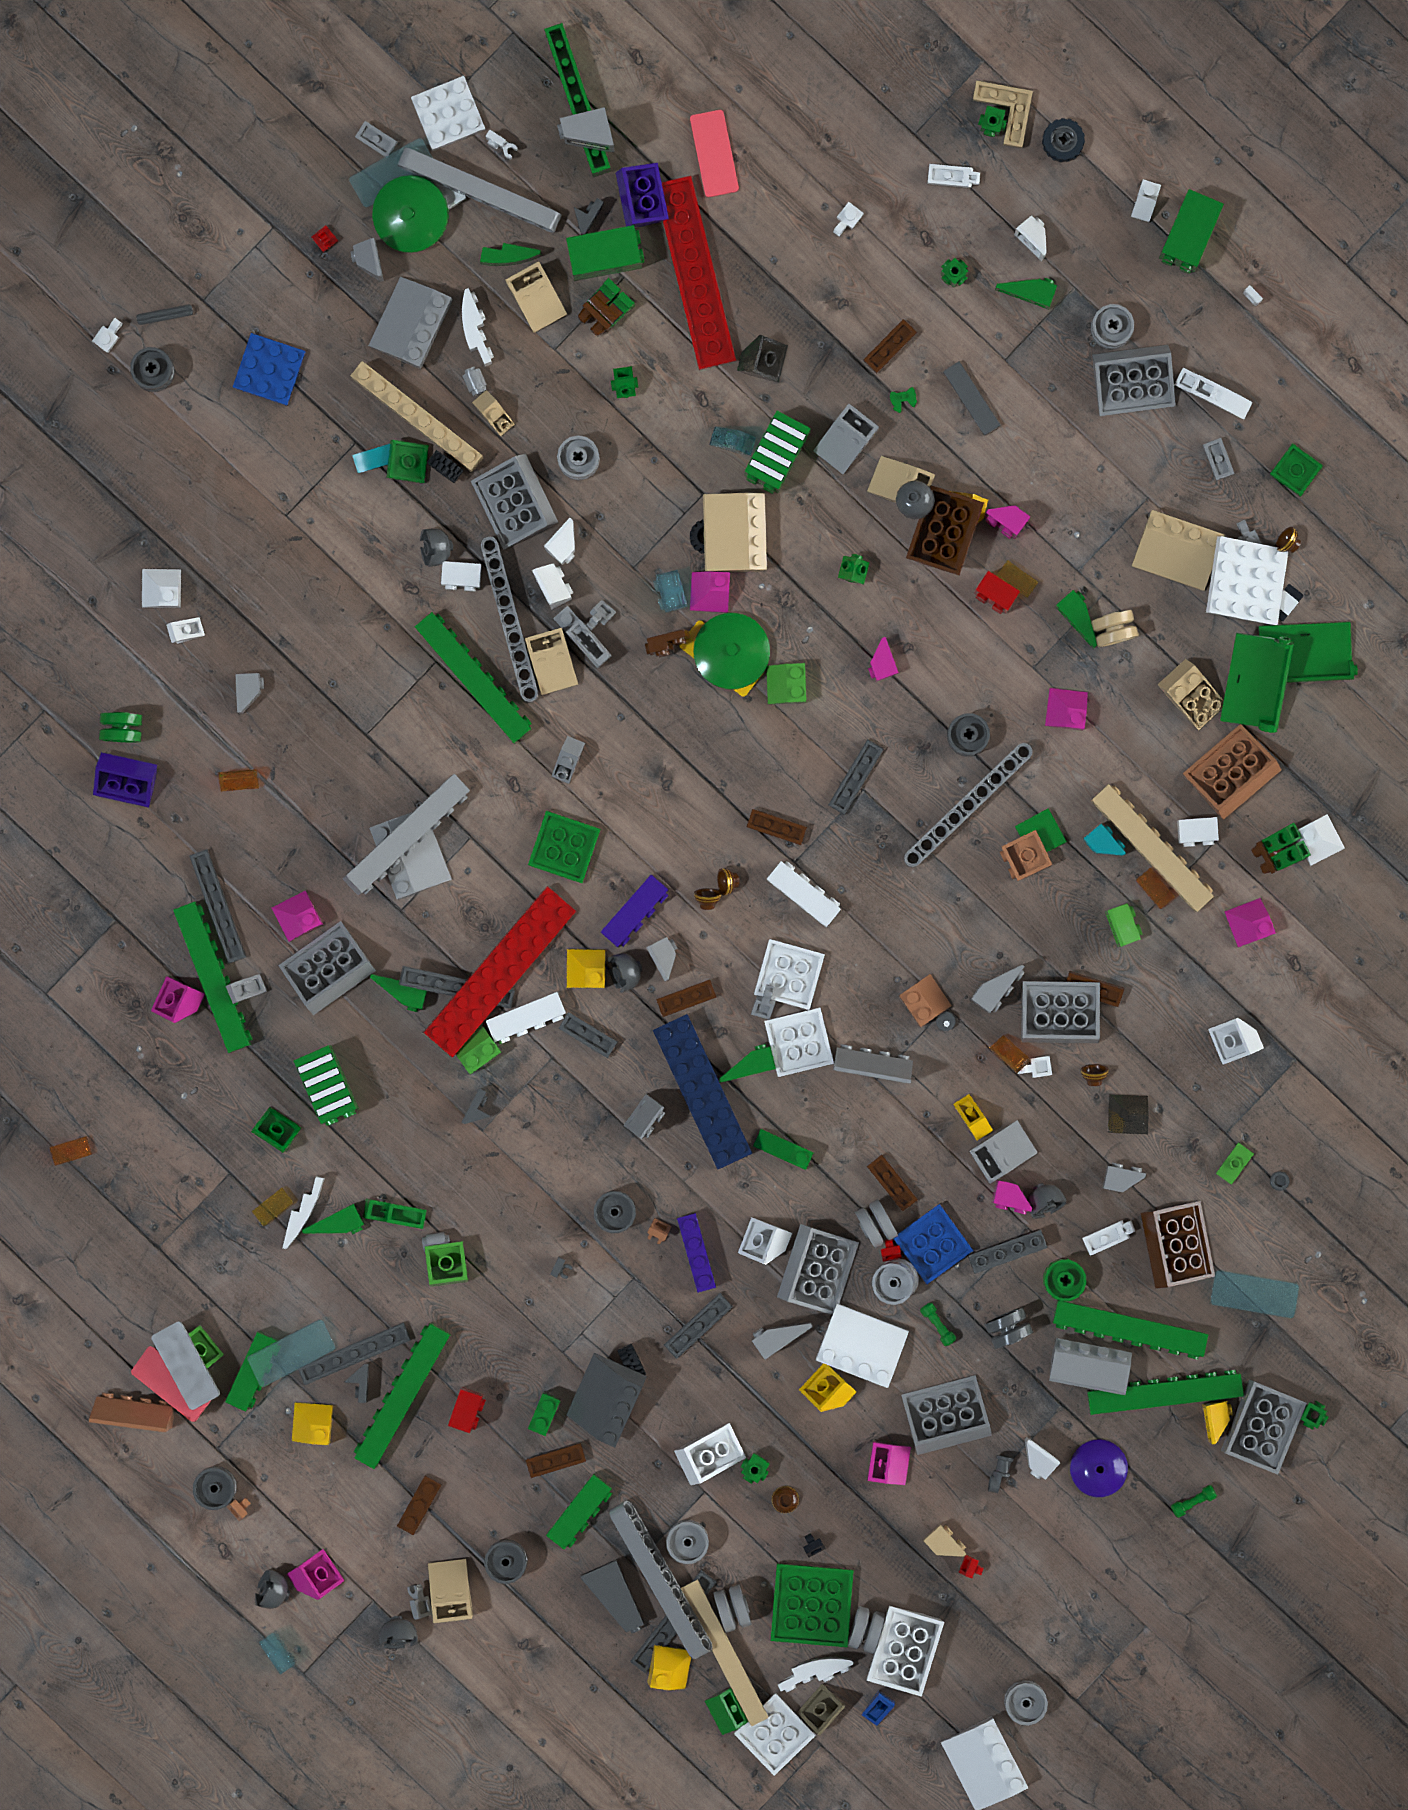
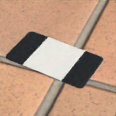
[1278,584,1303,621]

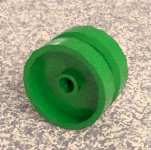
[99,712,142,743]
[1043,1259,1086,1301]

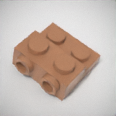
[1000,830,1053,881]

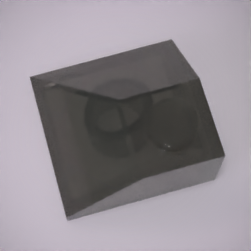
[737,335,788,382]
[1108,1094,1149,1135]

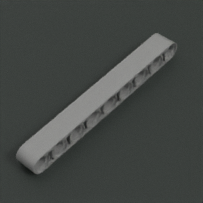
[397,147,562,233]
[481,537,539,703]
[904,743,1032,867]
[610,1501,713,1659]

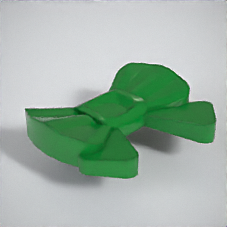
[890,387,917,413]

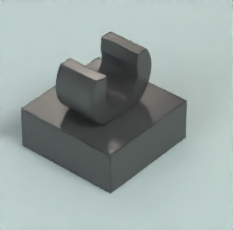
[550,1257,573,1279]

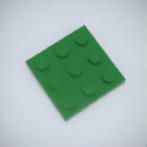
[528,811,601,884]

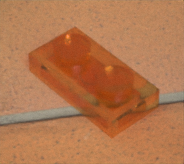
[219,769,259,792]
[1135,868,1175,909]
[990,1035,1030,1074]
[49,1136,93,1166]

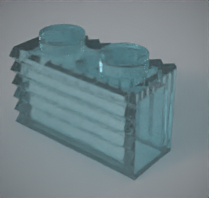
[653,570,688,614]
[259,1631,297,1675]

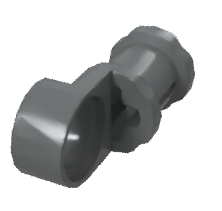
[988,1455,1014,1493]

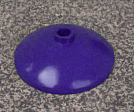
[1070,1439,1128,1497]

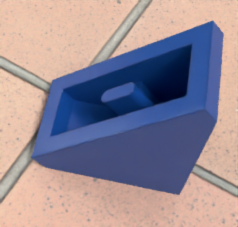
[861,1690,895,1726]

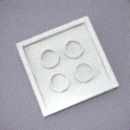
[411,76,485,151]
[754,939,825,1010]
[764,1008,834,1077]
[734,1693,816,1776]

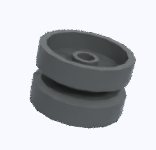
[130,347,175,392]
[947,713,990,756]
[594,1191,636,1233]
[984,1307,1033,1349]
[193,1466,237,1510]
[484,1539,528,1584]

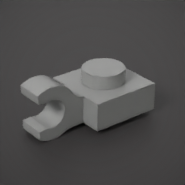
[1236,520,1261,544]
[586,600,616,630]
[751,984,775,1020]
[407,1584,432,1620]

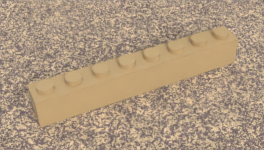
[350,361,483,473]
[1091,784,1214,913]

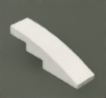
[283,1176,325,1249]

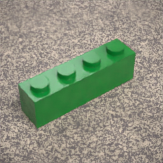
[225,1331,281,1412]
[546,1474,612,1549]

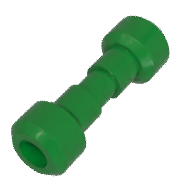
[920,1302,957,1347]
[1171,1485,1217,1518]

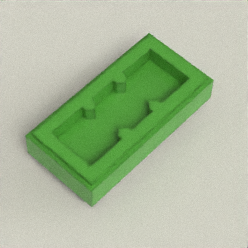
[1216,1142,1254,1185]

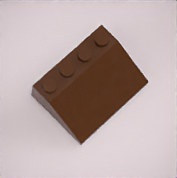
[906,485,984,576]
[1141,1201,1215,1289]

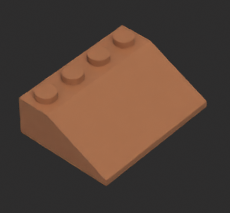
[1183,724,1281,820]
[89,1392,175,1432]

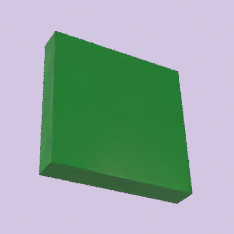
[386,440,429,484]
[1269,443,1323,497]
[1014,808,1067,852]

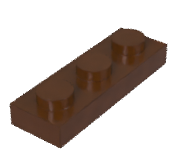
[863,319,917,374]
[746,809,807,845]
[1066,971,1124,1007]
[656,980,717,1017]
[867,1154,918,1212]
[525,1443,586,1478]
[397,1475,442,1535]

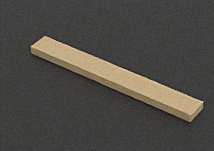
[681,1579,769,1727]

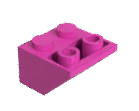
[984,505,1030,539]
[992,1180,1032,1214]
[867,1441,911,1485]

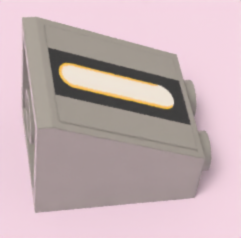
[557,107,615,152]

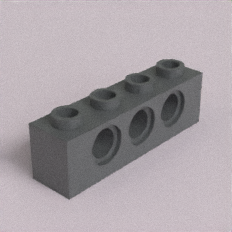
[968,1229,1047,1274]

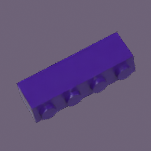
[601,875,669,947]
[677,1213,716,1293]

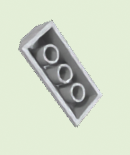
[1049,1338,1132,1395]

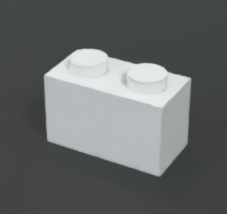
[441,561,482,592]
[1177,817,1219,847]

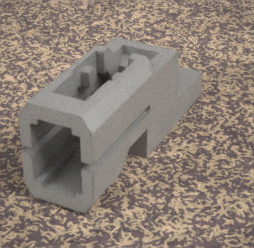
[553,606,612,669]

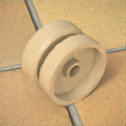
[1091,610,1139,647]

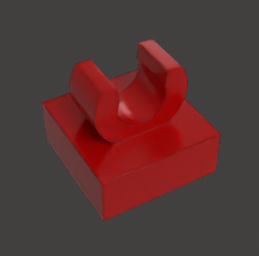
[311,225,338,253]
[881,1239,902,1262]
[959,1555,984,1578]

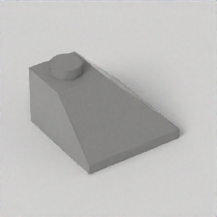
[350,238,384,282]
[646,937,678,982]

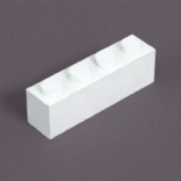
[767,861,841,927]
[486,992,566,1044]

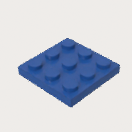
[233,333,306,406]
[894,1204,973,1284]

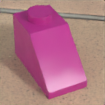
[868,637,899,682]

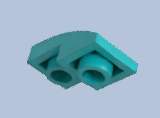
[352,444,390,473]

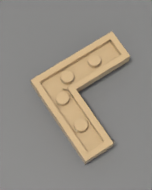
[973,81,1033,148]

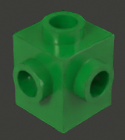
[978,106,1007,137]
[940,258,968,288]
[611,366,639,398]
[838,554,870,585]
[1300,1400,1329,1430]
[740,1452,770,1484]

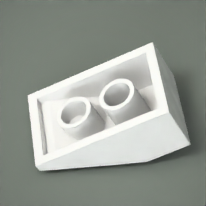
[532,564,573,609]
[674,1423,746,1485]

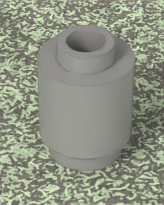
[462,366,487,397]
[422,1232,450,1253]

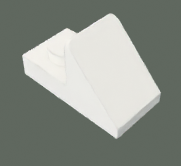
[1131,179,1161,222]
[166,617,205,644]

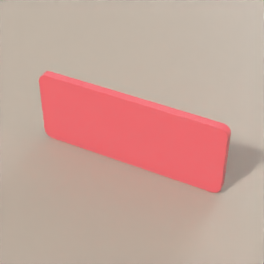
[690,110,739,198]
[131,1346,211,1422]

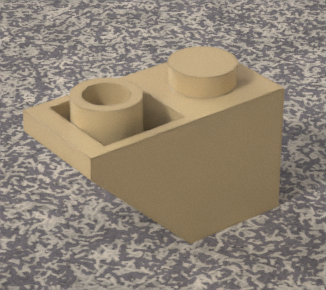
[472,390,515,436]
[923,1524,966,1557]

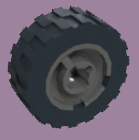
[1042,118,1085,162]

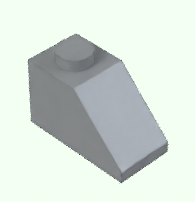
[236,673,264,714]

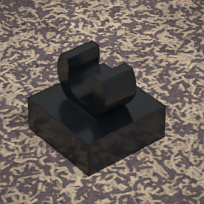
[803,1533,826,1558]

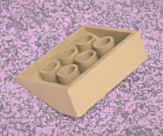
[703,493,767,572]
[1132,510,1224,591]

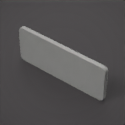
[152,1321,220,1410]

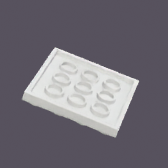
[1206,536,1288,625]

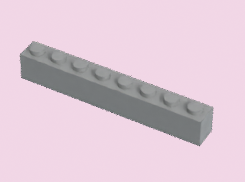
[342,774,470,895]

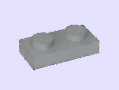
[355,121,398,158]
[1202,438,1235,481]
[226,974,267,1004]

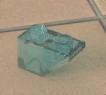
[709,427,756,456]

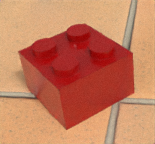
[974,571,1020,614]
[448,1387,486,1433]

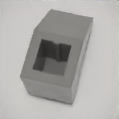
[551,736,585,784]
[1102,1163,1146,1192]

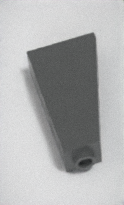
[581,1559,644,1634]

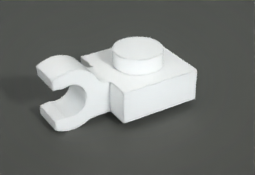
[486,130,518,159]
[833,202,864,236]
[92,318,123,353]
[1017,1056,1052,1078]

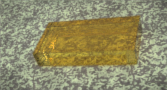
[996,560,1038,598]
[252,1187,294,1226]

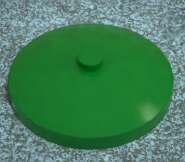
[372,175,449,253]
[693,613,770,690]

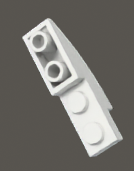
[462,288,494,367]
[1174,368,1253,419]
[777,1657,853,1692]

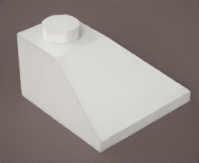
[1014,215,1046,261]
[544,518,575,565]
[142,569,181,608]
[1297,815,1345,866]
[1208,1018,1264,1064]
[738,1217,792,1265]
[1025,1437,1060,1480]

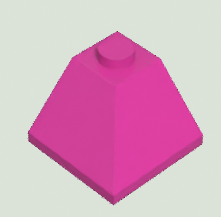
[690,571,730,613]
[1045,688,1088,731]
[272,890,323,942]
[1224,898,1276,947]
[151,976,205,1023]
[286,1549,345,1600]

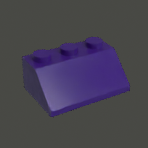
[615,163,669,228]
[93,752,157,808]

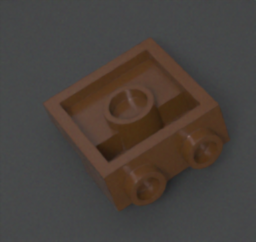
[645,629,691,657]

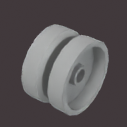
[1091,304,1134,349]
[557,436,600,481]
[855,1199,898,1249]
[872,1258,919,1305]
[666,1520,709,1564]
[713,1584,752,1633]
[847,1606,885,1654]
[1004,1680,1048,1726]

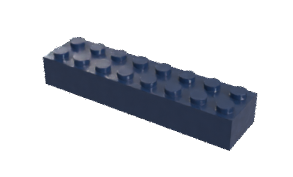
[653,1014,752,1170]

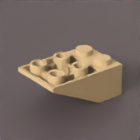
[505,261,567,333]
[867,456,935,503]
[525,628,578,695]
[1158,659,1224,730]
[428,1559,473,1623]

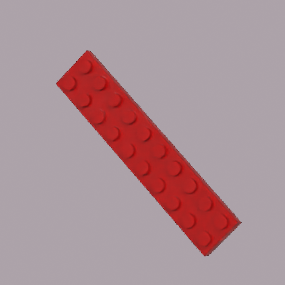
[662,176,736,370]
[423,886,576,1058]

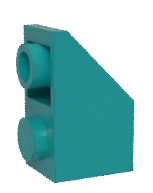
[1083,824,1126,856]

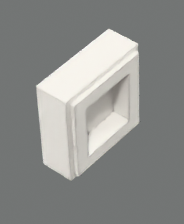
[1243,285,1263,306]

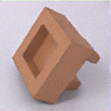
[647,1218,672,1244]
[227,1498,251,1521]

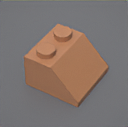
[899,974,952,1027]

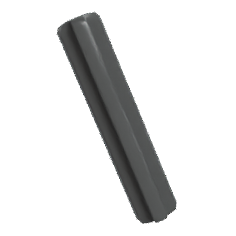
[136,304,193,325]

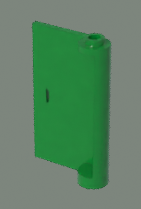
[1258,622,1358,683]
[1220,633,1294,733]

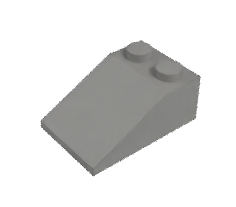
[752,1322,813,1360]

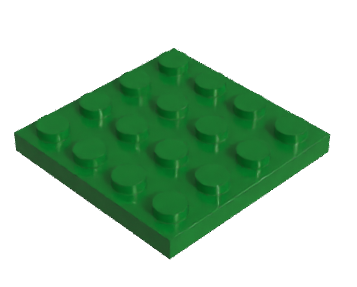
[770,1563,854,1647]

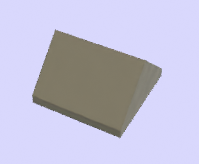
[797,1684,845,1736]

